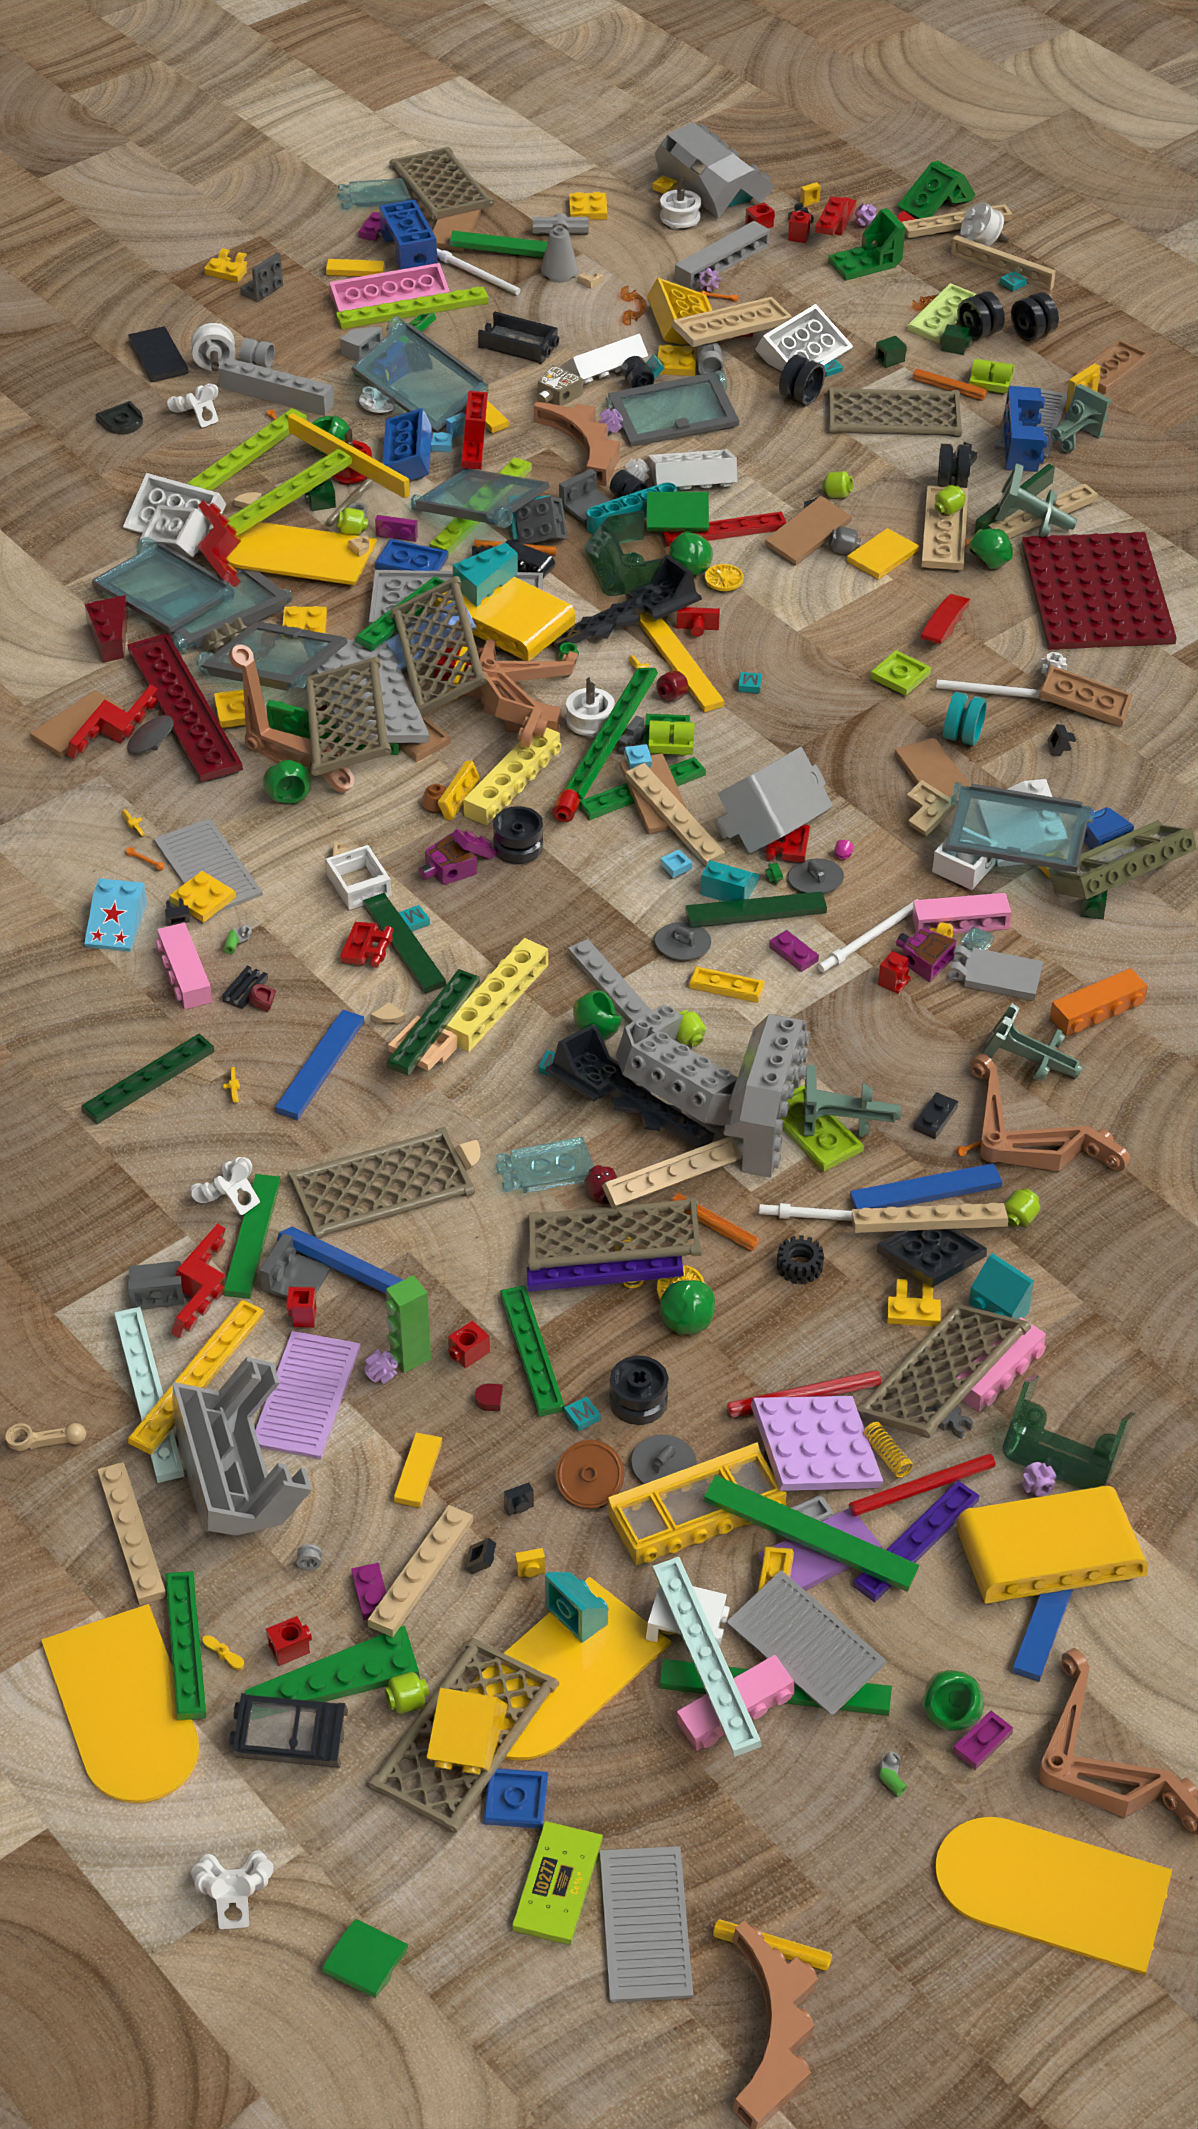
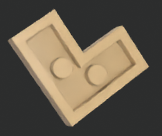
[907,780,956,837]

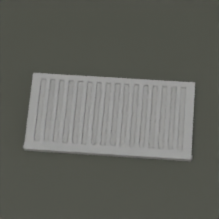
[995,385,1067,458]
[154,818,263,912]
[727,1570,887,1716]
[600,1846,693,2003]

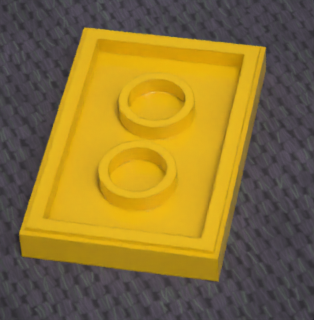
[847,528,919,580]

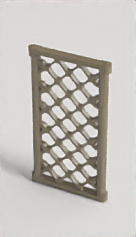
[389,147,495,219]
[828,387,963,436]
[391,576,487,716]
[303,657,391,776]
[287,1127,475,1239]
[528,1197,703,1271]
[857,1303,1031,1438]
[367,1638,559,1833]

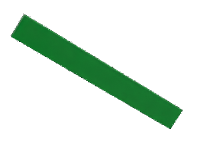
[564,668,658,800]
[703,1475,919,1592]
[660,1659,892,1716]

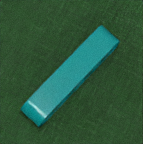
[587,482,677,534]

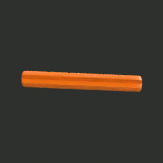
[913,369,987,400]
[671,1193,759,1251]

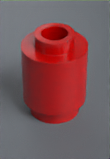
[552,789,579,822]

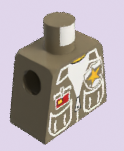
[537,365,583,406]

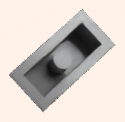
[340,326,383,361]

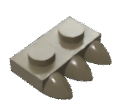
[202,617,246,654]

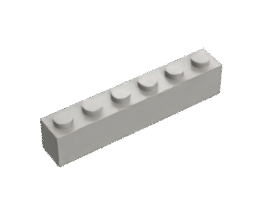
[674,221,770,289]
[218,358,334,416]

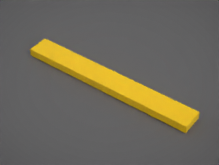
[288,413,410,499]
[639,613,724,712]
[128,1300,264,1455]

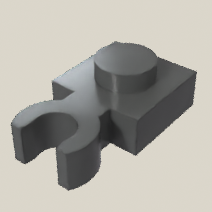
[618,715,646,753]
[925,1394,973,1439]

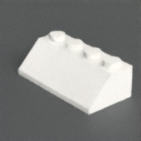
[559,334,648,385]

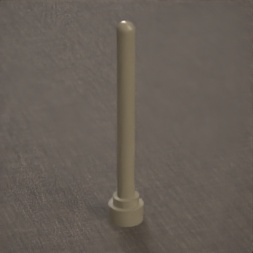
[326,477,375,526]

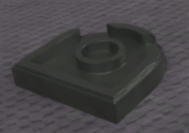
[95,401,143,435]

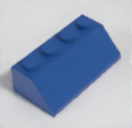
[382,408,432,480]

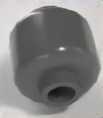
[829,526,861,556]

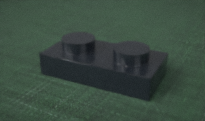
[913,1092,958,1139]

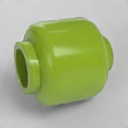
[822,471,854,499]
[934,485,966,516]
[336,507,368,536]
[676,1010,707,1047]
[1004,1188,1041,1227]
[384,1672,429,1714]

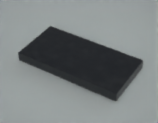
[128,326,189,382]

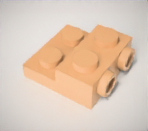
[388,1016,457,1071]

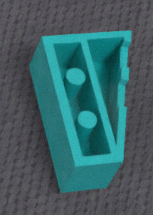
[453,542,518,607]

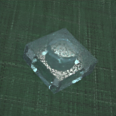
[961,926,994,951]

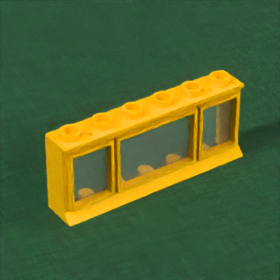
[608,1442,787,1566]

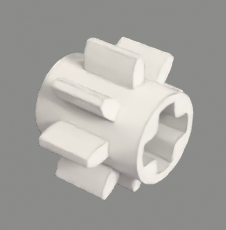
[625,458,650,482]
[1040,652,1067,676]

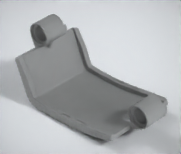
[713,747,833,853]

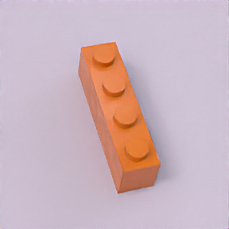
[1050,968,1148,1036]

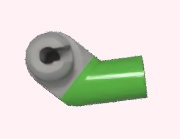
[223,925,252,954]
[879,1752,908,1797]

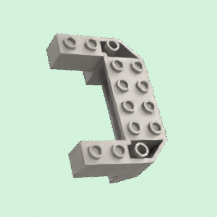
[616,1004,737,1129]
[724,1014,810,1178]

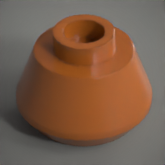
[421,784,446,813]

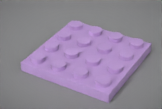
[751,1396,883,1491]

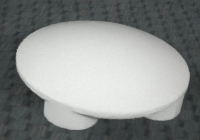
[359,387,398,413]

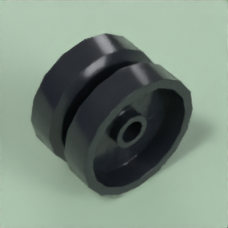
[957,291,1005,341]
[1011,291,1059,341]
[779,354,825,405]
[938,443,971,488]
[493,806,543,864]
[609,1355,669,1425]

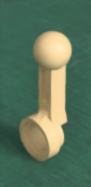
[5,1423,86,1451]

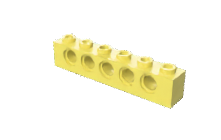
[463,728,561,826]
[445,938,548,1052]

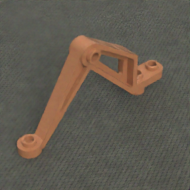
[229,644,354,792]
[480,651,578,749]
[970,1054,1131,1172]
[1038,1648,1198,1835]

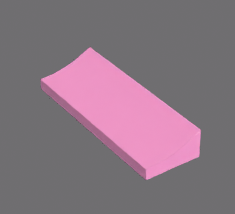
[329,263,450,312]

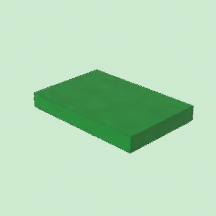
[647,492,709,531]

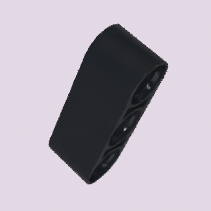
[504,539,556,579]

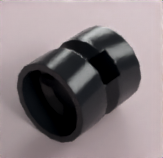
[621,356,655,388]
[610,470,648,498]

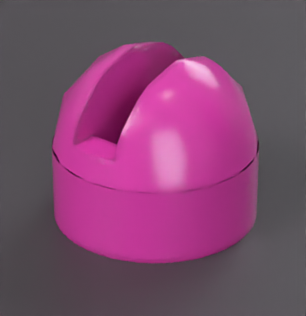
[834,840,854,860]

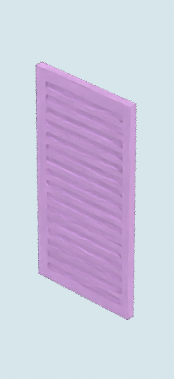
[255,1331,361,1459]

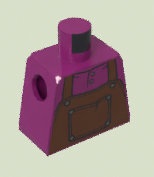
[419,833,477,885]
[896,928,957,982]

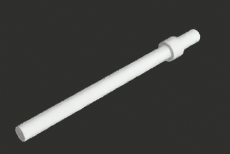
[437,249,520,295]
[936,679,1049,702]
[817,899,918,972]
[759,1203,852,1221]

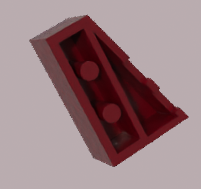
[84,595,129,663]

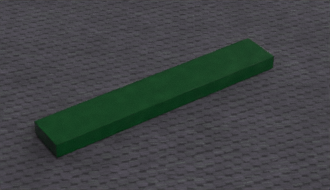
[974,464,1055,535]
[685,891,827,927]
[363,893,446,994]
[387,969,480,1076]
[81,1034,215,1124]

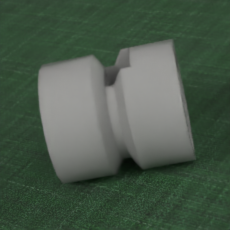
[240,338,275,368]
[696,342,724,376]

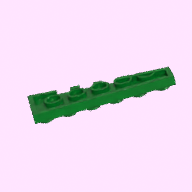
[266,700,400,755]
[244,1626,420,1720]

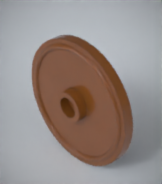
[556,1440,624,1509]

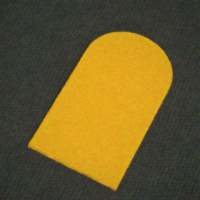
[227,522,377,585]
[467,1577,671,1761]
[41,1604,199,1803]
[935,1817,1172,1975]

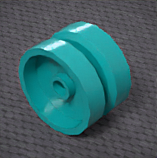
[943,691,987,746]

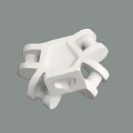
[167,384,218,427]
[190,1157,260,1215]
[191,1850,274,1929]

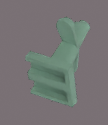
[1051,384,1112,453]
[995,463,1077,537]
[981,1003,1083,1081]
[804,1065,901,1138]

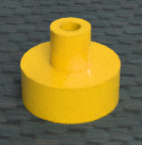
[930,922,953,938]

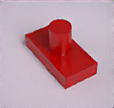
[676,607,720,637]

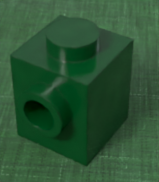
[941,324,972,355]
[875,335,907,368]
[304,479,336,511]
[1080,890,1108,920]

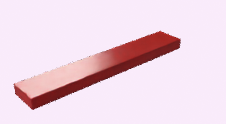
[662,511,787,547]

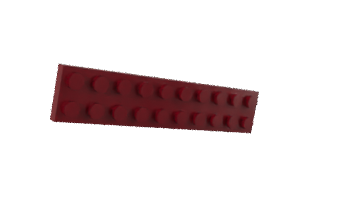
[127,633,243,782]

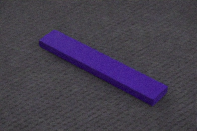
[527,1256,684,1292]
[853,1480,980,1603]

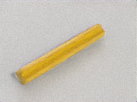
[713,1919,832,1971]

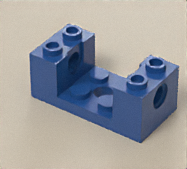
[379,199,437,270]
[1003,386,1047,472]

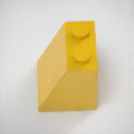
[427,1688,507,1775]

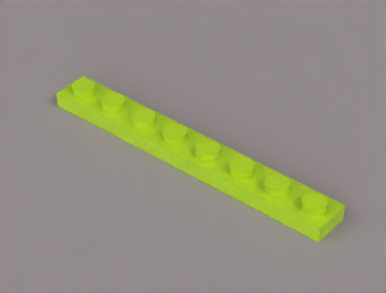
[336,287,489,329]
[187,408,307,491]
[208,449,353,536]
[429,457,532,555]

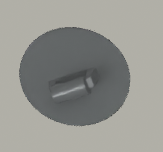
[128,715,173,753]
[788,858,844,894]
[655,922,711,960]
[632,1435,697,1484]

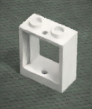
[326,845,392,910]

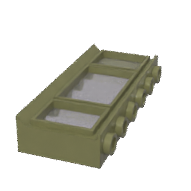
[1048,820,1197,899]

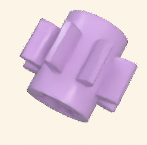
[854,203,877,226]
[697,267,722,293]
[598,408,623,433]
[364,1349,398,1384]
[1021,1462,1057,1497]

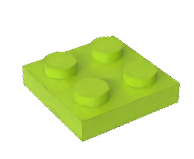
[871,650,932,696]

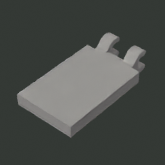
[949,945,1043,1001]

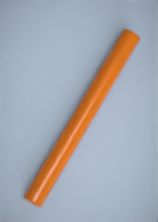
[474,539,557,555]

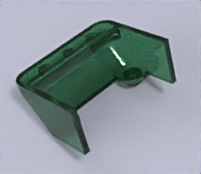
[585,510,663,596]
[1003,1374,1135,1490]

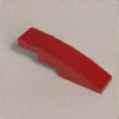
[921,593,970,644]

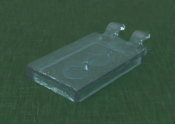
[337,178,411,210]
[496,1137,594,1193]

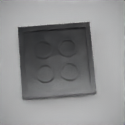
[877,1229,987,1288]

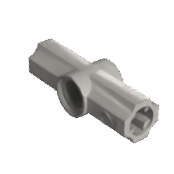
[533,213,589,234]

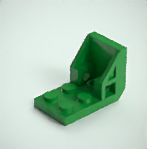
[897,161,976,219]
[828,208,905,281]

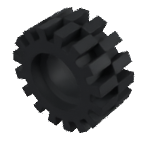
[777,1235,824,1284]

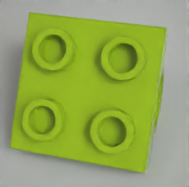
[969,358,1015,393]
[649,721,695,756]

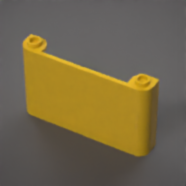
[427,577,576,661]
[956,1486,1148,1604]

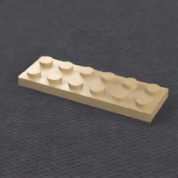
[672,297,792,347]
[921,485,968,570]

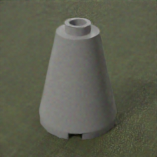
[541,226,578,283]

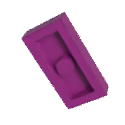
[358,212,381,241]
[375,515,418,542]
[451,829,497,859]
[769,930,819,972]
[351,1563,386,1621]
[953,1710,1013,1770]

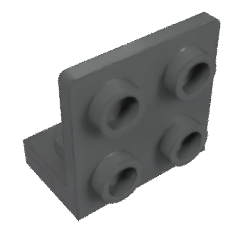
[240,253,283,303]
[559,468,611,523]
[515,496,568,544]
[260,1234,331,1299]
[128,1261,184,1309]

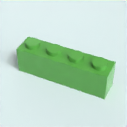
[385,1275,431,1373]

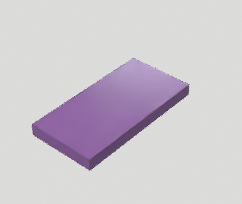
[758,1508,882,1591]

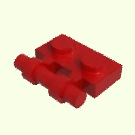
[765,825,810,863]
[340,921,394,968]

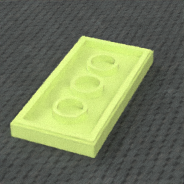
[908,283,976,344]

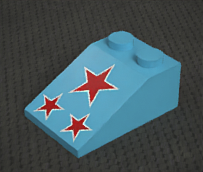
[84,878,147,952]

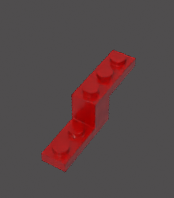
[815,197,857,236]
[461,391,488,470]
[197,500,241,588]
[67,685,158,759]
[171,1223,226,1339]

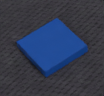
[484,1768,548,1829]

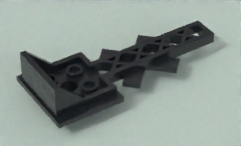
[551,555,702,650]
[545,1024,715,1149]

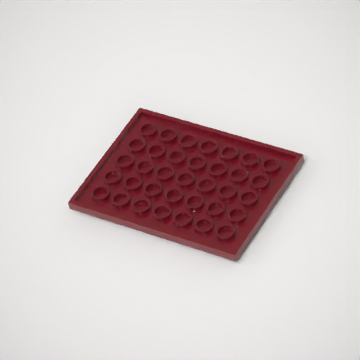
[1021,532,1177,650]

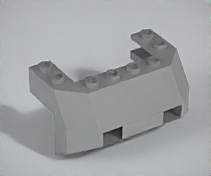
[655,122,775,219]
[172,1357,312,1536]

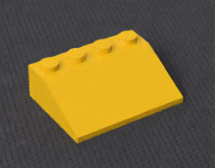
[647,277,722,345]

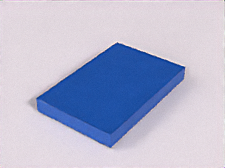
[375,539,449,571]

